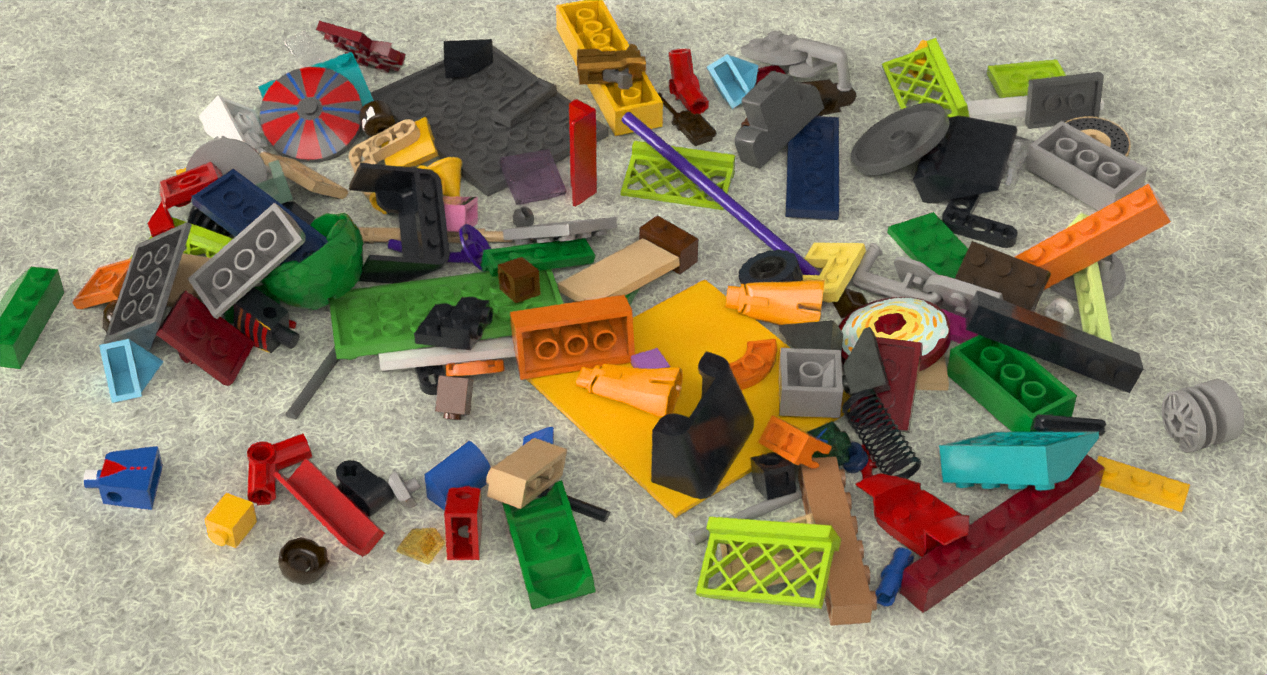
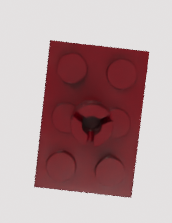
[156,290,255,386]
[848,337,923,433]

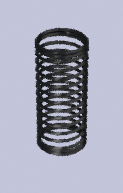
[842,389,921,479]

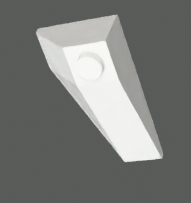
[199,96,272,176]

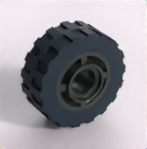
[738,249,803,287]

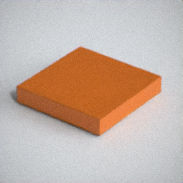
[72,258,132,309]

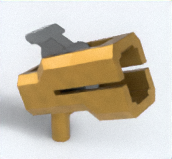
[577,44,646,89]

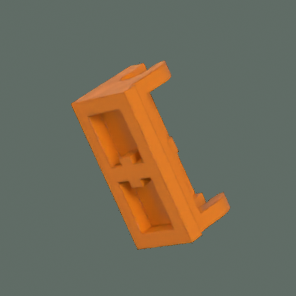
[758,415,832,469]

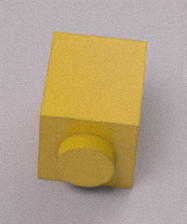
[205,493,257,548]

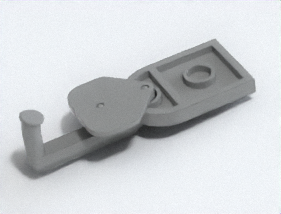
[741,31,852,92]
[852,243,1003,318]

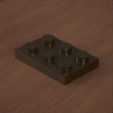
[955,241,1051,312]

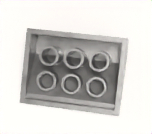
[104,222,192,351]

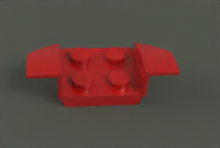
[147,162,223,238]
[856,473,970,557]

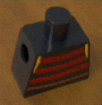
[234,287,300,353]

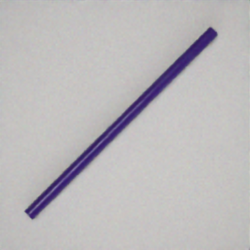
[622,112,820,275]

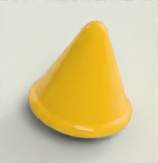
[428,157,463,197]

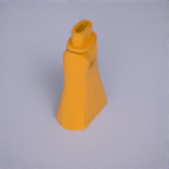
[725,280,825,325]
[576,364,683,418]

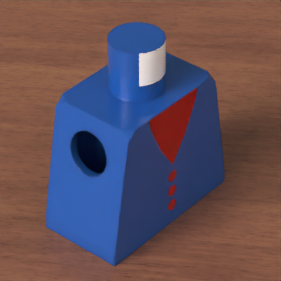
[84,446,163,510]

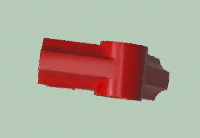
[668,48,709,114]
[247,434,312,506]

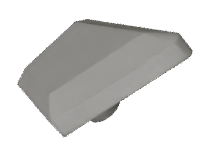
[388,472,421,508]

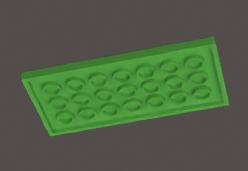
[329,269,564,360]

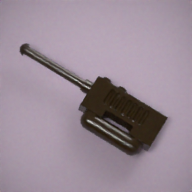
[658,93,716,146]

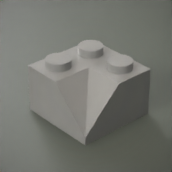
[779,348,843,418]

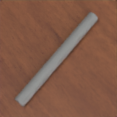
[689,487,802,545]

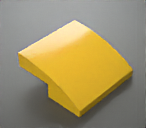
[381,117,439,167]

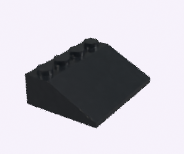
[913,115,1018,204]

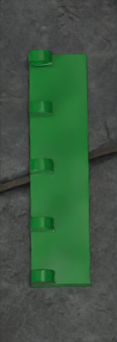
[481,238,595,277]

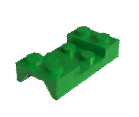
[502,480,596,610]

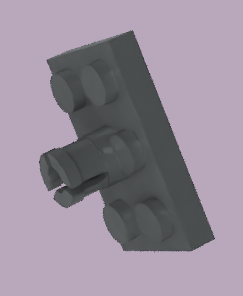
[1025,72,1104,129]

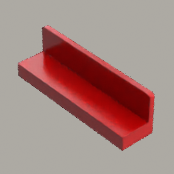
[569,99,597,207]
[273,458,385,557]

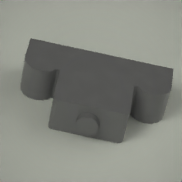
[735,71,824,169]

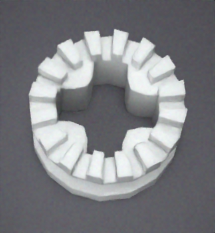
[1044,298,1074,324]

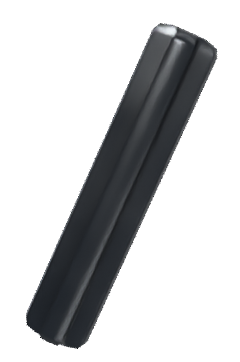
[1034,414,1106,436]

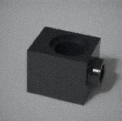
[750,452,796,500]

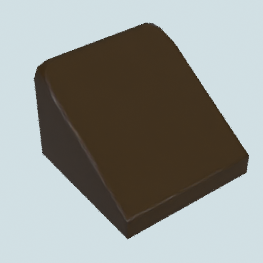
[832,288,868,318]

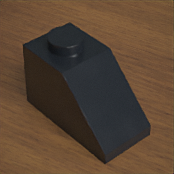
[443,39,493,78]

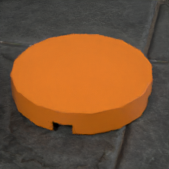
[445,359,505,376]

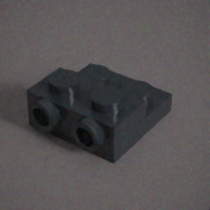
[414,297,493,351]

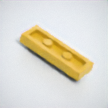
[1097,456,1190,512]

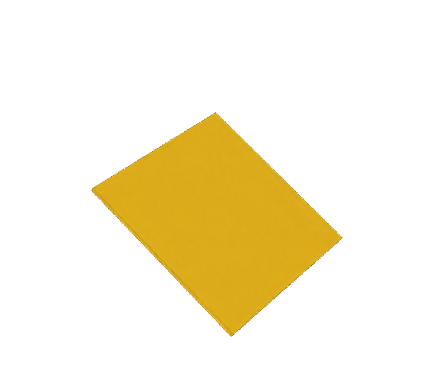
[526,279,851,518]

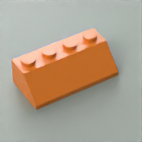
[510,295,635,380]

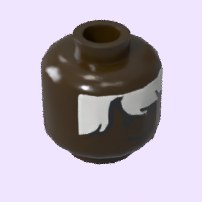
[359,101,396,137]

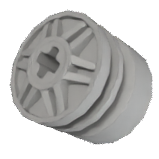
[1161,378,1244,453]

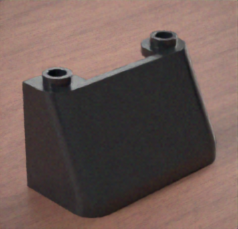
[651,351,754,499]

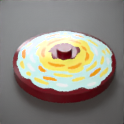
[838,297,951,372]

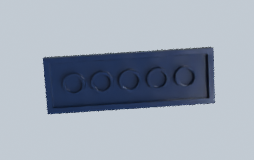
[785,116,839,220]
[192,169,328,265]

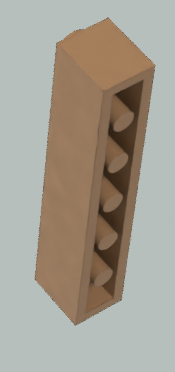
[797,457,877,626]

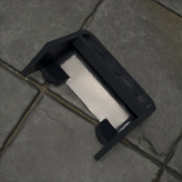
[349,163,450,284]

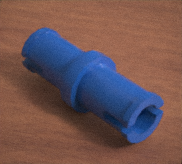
[875,547,914,606]

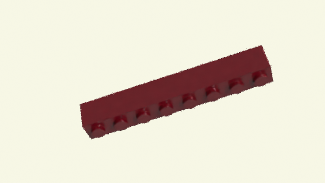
[900,454,1105,613]

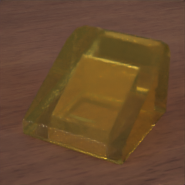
[396,528,445,565]

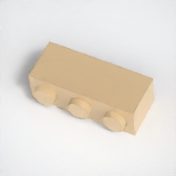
[486,438,567,509]

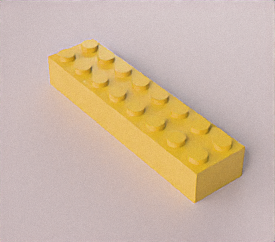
[556,0,663,136]

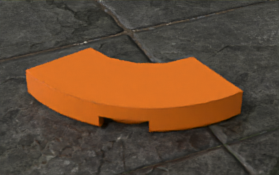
[729,339,777,390]

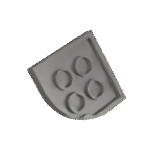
[503,217,618,245]

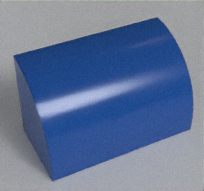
[424,440,491,511]

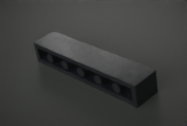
[965,290,1144,393]

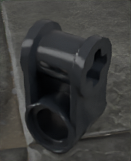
[336,460,394,517]

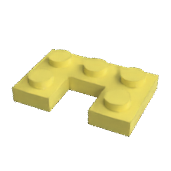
[802,243,866,303]

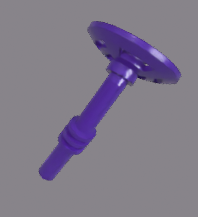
[388,224,491,272]

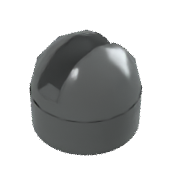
[513,206,534,227]

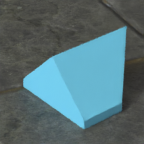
[707,54,759,109]
[99,339,164,403]

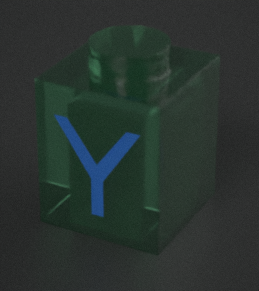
[807,421,851,466]

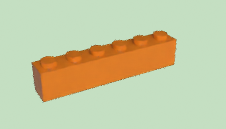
[1015,184,1171,290]

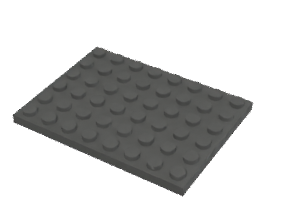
[371,46,608,197]

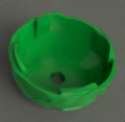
[260,213,364,310]

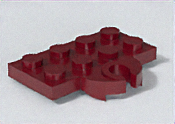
[316,21,406,73]

